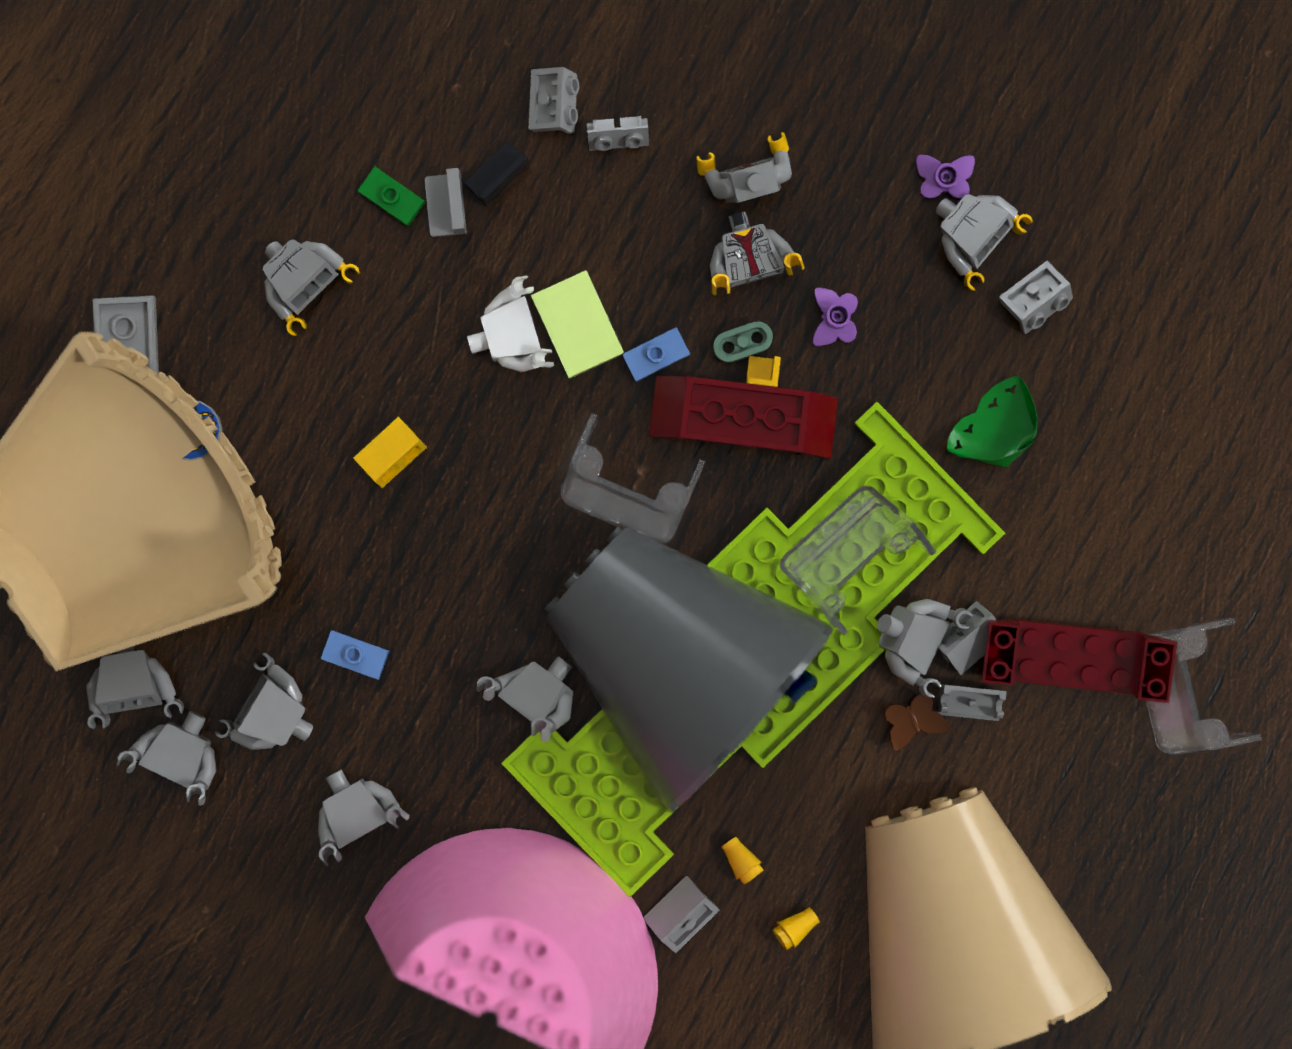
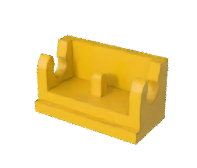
[354,416,427,488]

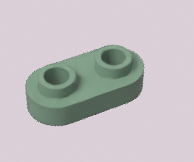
[713,321,773,363]

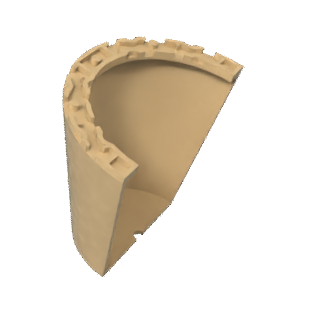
[0,332,281,671]

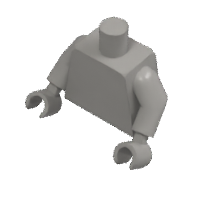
[877,599,973,697]
[86,646,184,729]
[215,653,313,750]
[476,657,573,742]
[117,711,216,806]
[318,769,409,866]

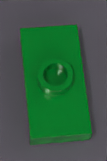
[358,167,425,227]

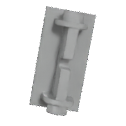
[587,116,649,151]

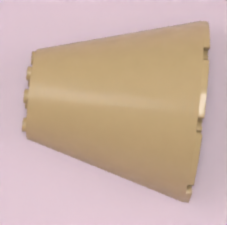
[865,787,1112,1049]

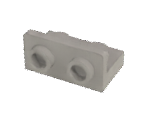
[528,67,579,134]
[999,261,1073,334]

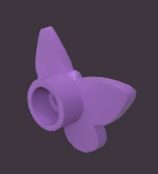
[916,155,975,199]
[812,288,858,347]

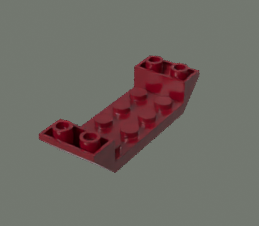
[649,376,838,459]
[981,619,1177,703]

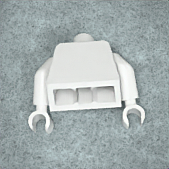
[467,276,554,372]

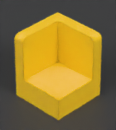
[746,356,781,387]

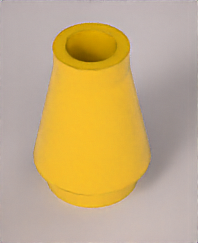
[722,837,764,884]
[772,907,820,950]

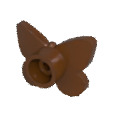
[884,694,949,751]

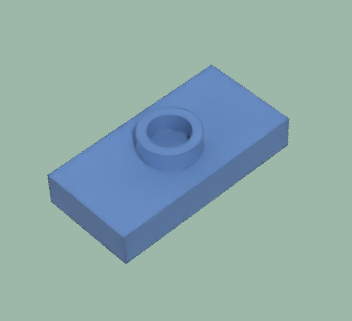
[622,327,690,382]
[321,630,390,680]

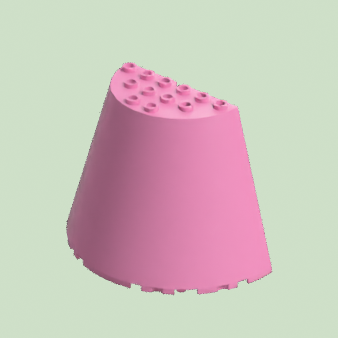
[365,828,658,1049]

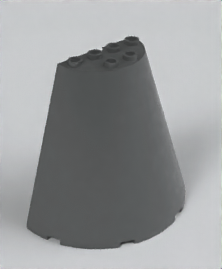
[544,527,834,813]

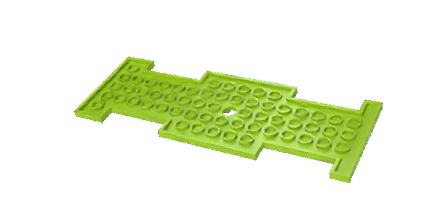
[501,402,1005,898]

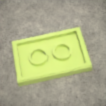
[531,270,624,379]

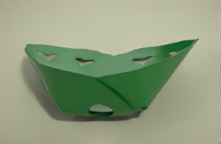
[947,376,1037,468]

